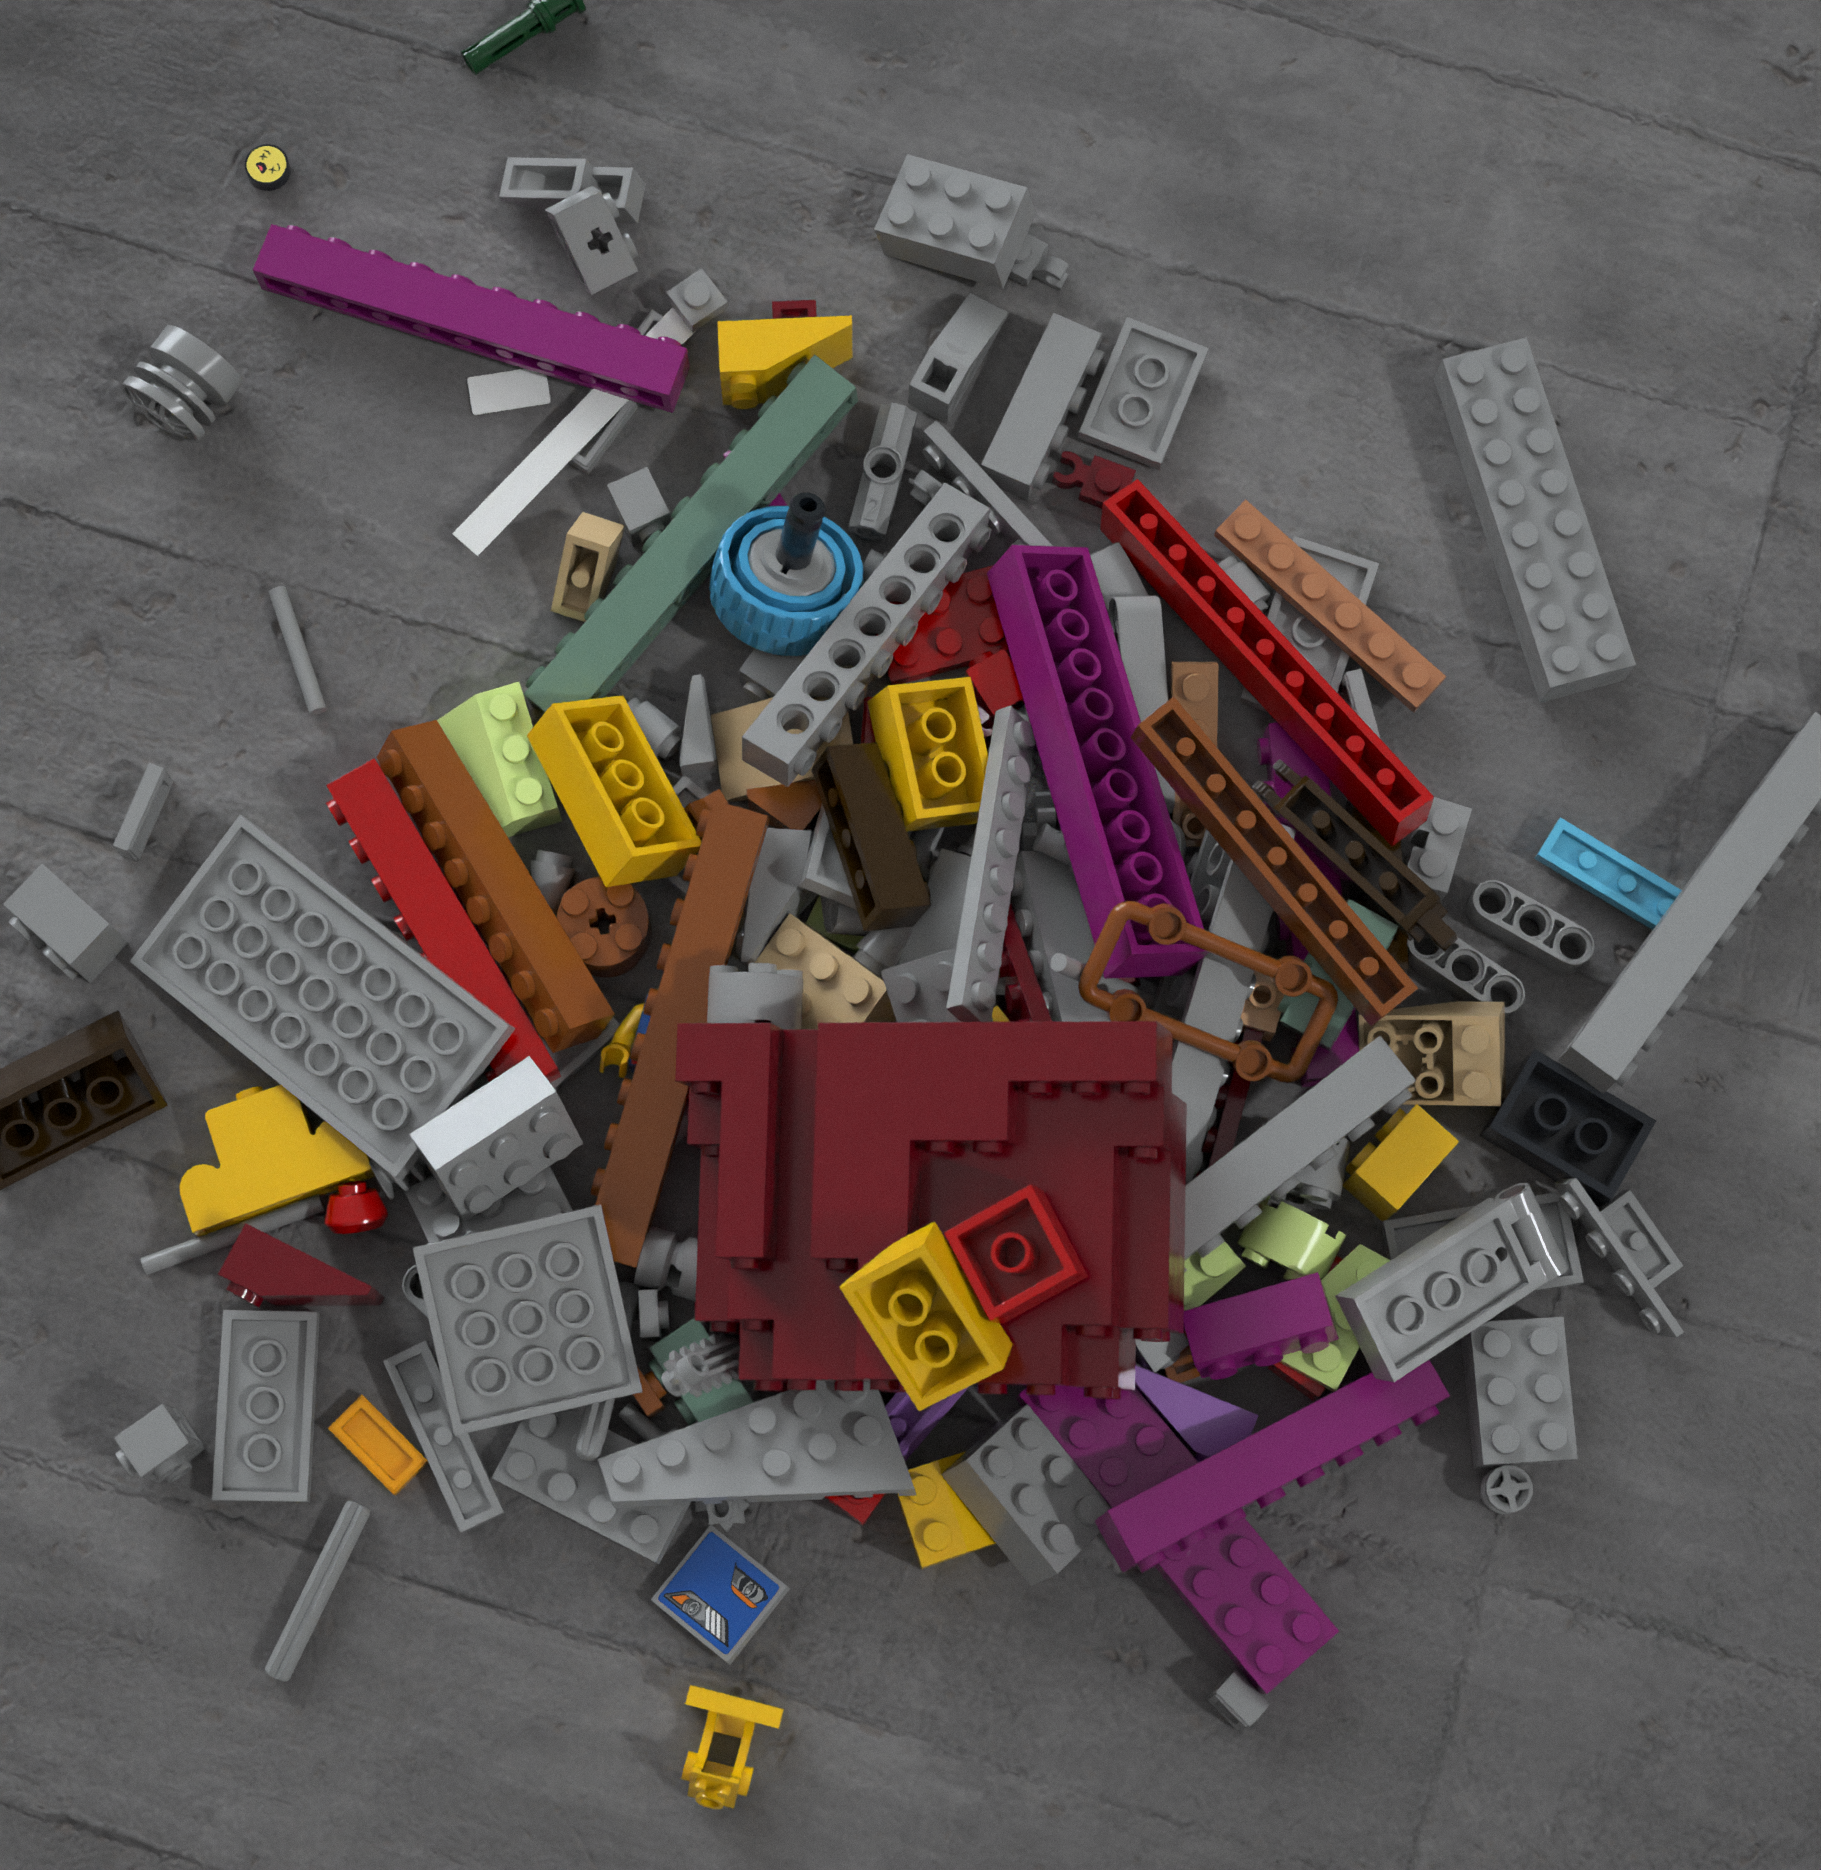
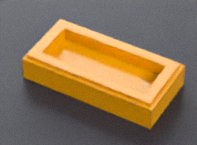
[328,1394,429,1496]

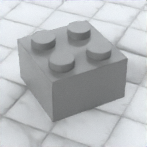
[3,864,129,984]

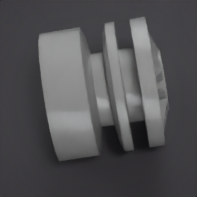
[121,325,243,444]

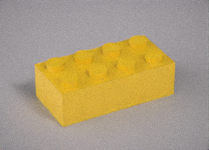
[527,695,702,887]

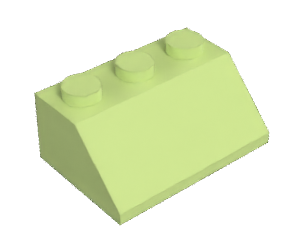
[437,682,562,837]

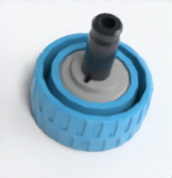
[709,492,864,656]

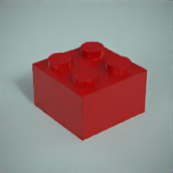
[944,1184,1089,1324]

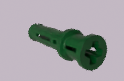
[460,0,586,76]

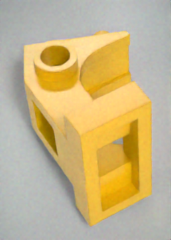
[681,1685,784,1809]

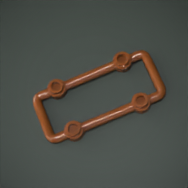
[1078,901,1338,1083]

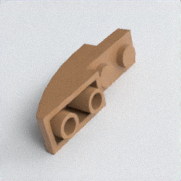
[1170,662,1219,847]

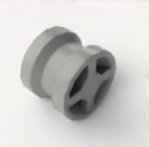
[1479,1465,1533,1514]

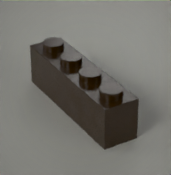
[811,742,932,932]

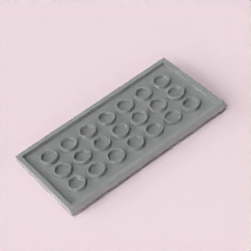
[130,815,515,1180]

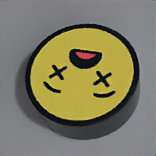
[245,144,291,191]

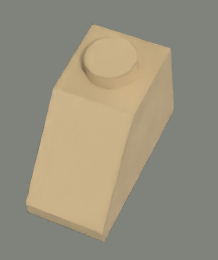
[551,512,625,622]

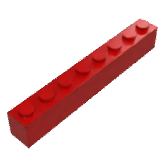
[326,758,562,1083]

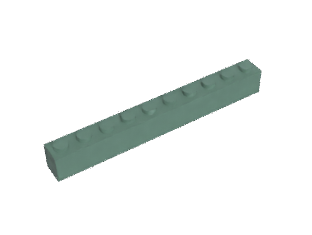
[524,355,858,714]

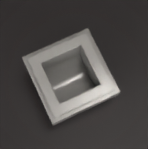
[1206,1668,1270,1731]

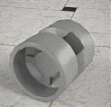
[634,1226,698,1301]

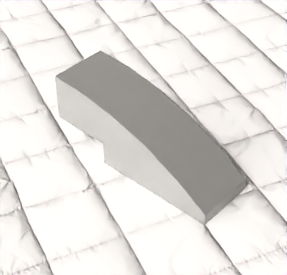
[499,157,646,224]

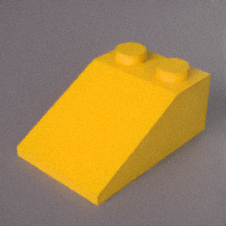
[717,315,852,409]
[896,1452,996,1569]

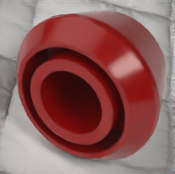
[324,1180,388,1234]

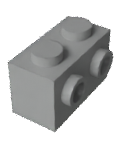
[114,1403,207,1484]

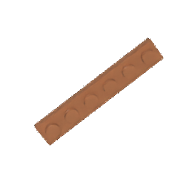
[1214,499,1446,713]

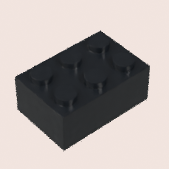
[1480,1049,1657,1207]

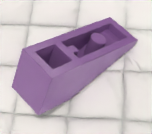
[1135,1365,1258,1463]

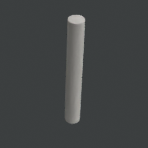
[269,586,327,715]

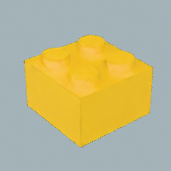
[1343,1104,1459,1221]

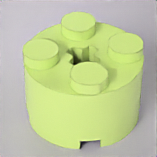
[1237,1196,1346,1281]

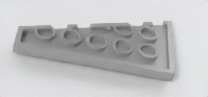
[598,1381,917,1508]

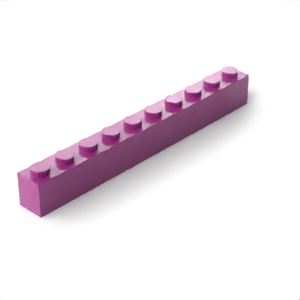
[253,224,690,413]

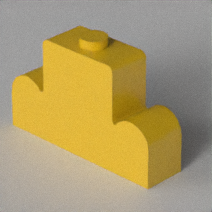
[179,1085,376,1237]

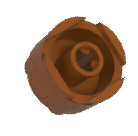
[556,876,652,978]

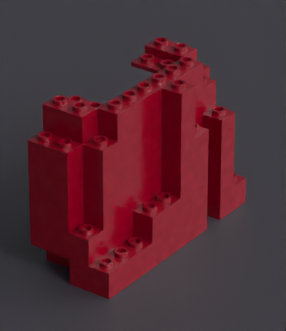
[675,1021,1187,1400]

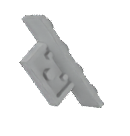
[1554,1178,1684,1337]

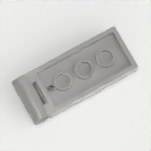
[1336,1183,1568,1382]

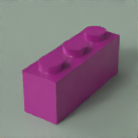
[1184,1272,1339,1380]

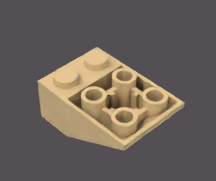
[1359,1001,1506,1106]

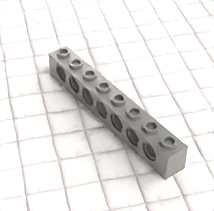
[742,483,991,787]

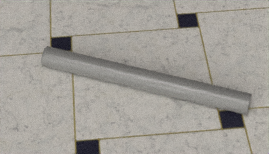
[1050,953,1154,1009]
[141,1194,325,1275]

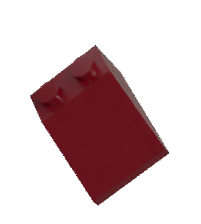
[218,1223,384,1307]

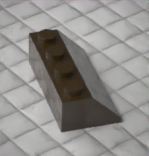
[0,1010,168,1190]

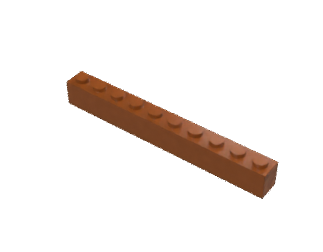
[590,800,770,1268]

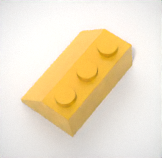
[840,1221,1013,1411]

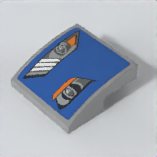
[651,1525,790,1665]

